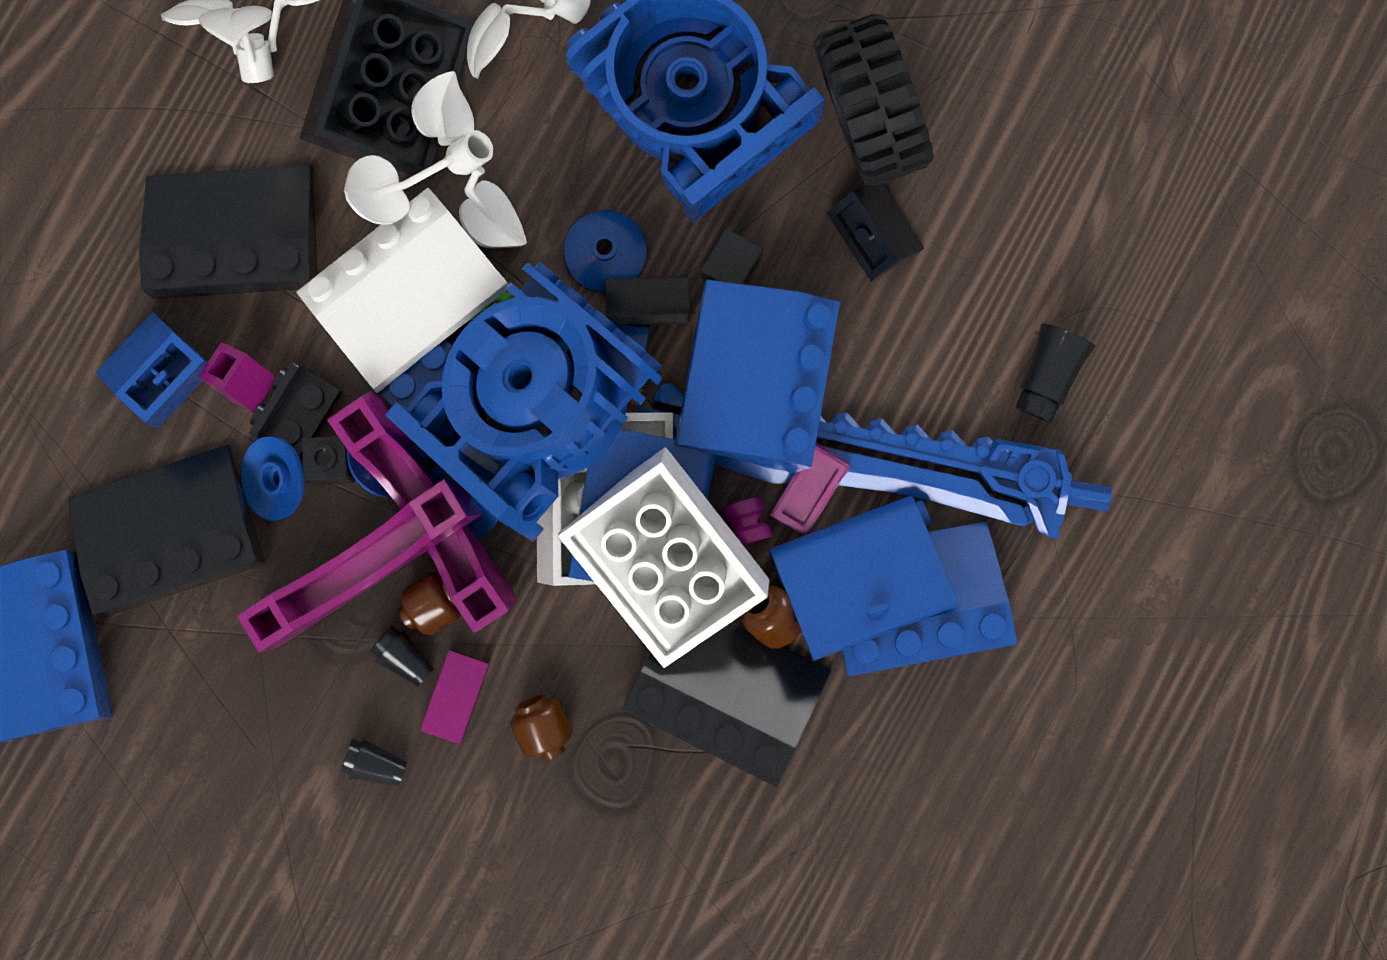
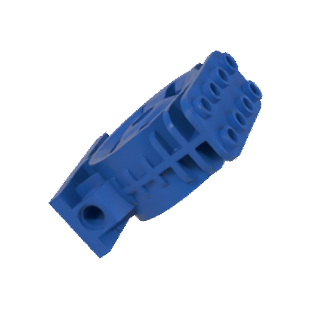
[565,0,825,224]
[385,261,663,542]

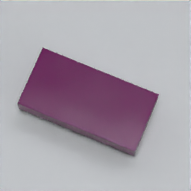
[770,443,850,535]
[420,650,490,744]

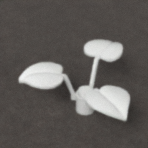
[161,0,319,83]
[467,0,590,79]
[344,71,527,249]

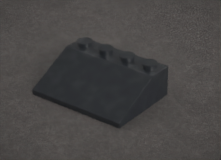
[299,0,475,179]
[139,165,318,299]
[68,445,266,617]
[622,622,831,787]

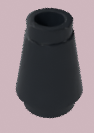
[370,626,434,687]
[340,738,407,786]

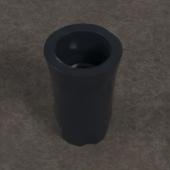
[1016,323,1096,423]

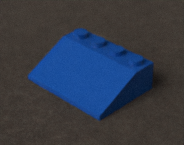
[675,280,840,473]
[841,521,1018,677]
[0,550,113,743]

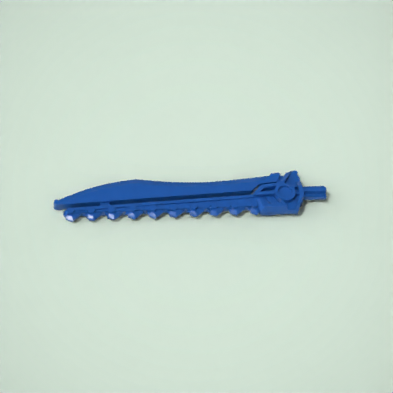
[636,383,1112,539]

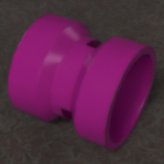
[721,497,773,547]

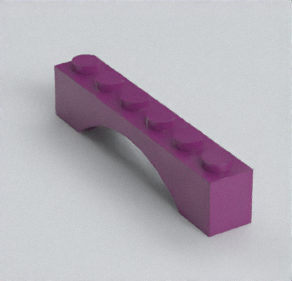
[327,390,518,633]
[237,478,482,653]

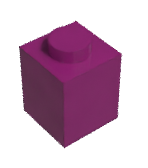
[198,342,275,413]

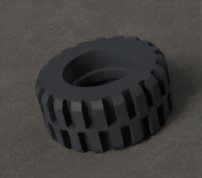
[814,13,934,187]

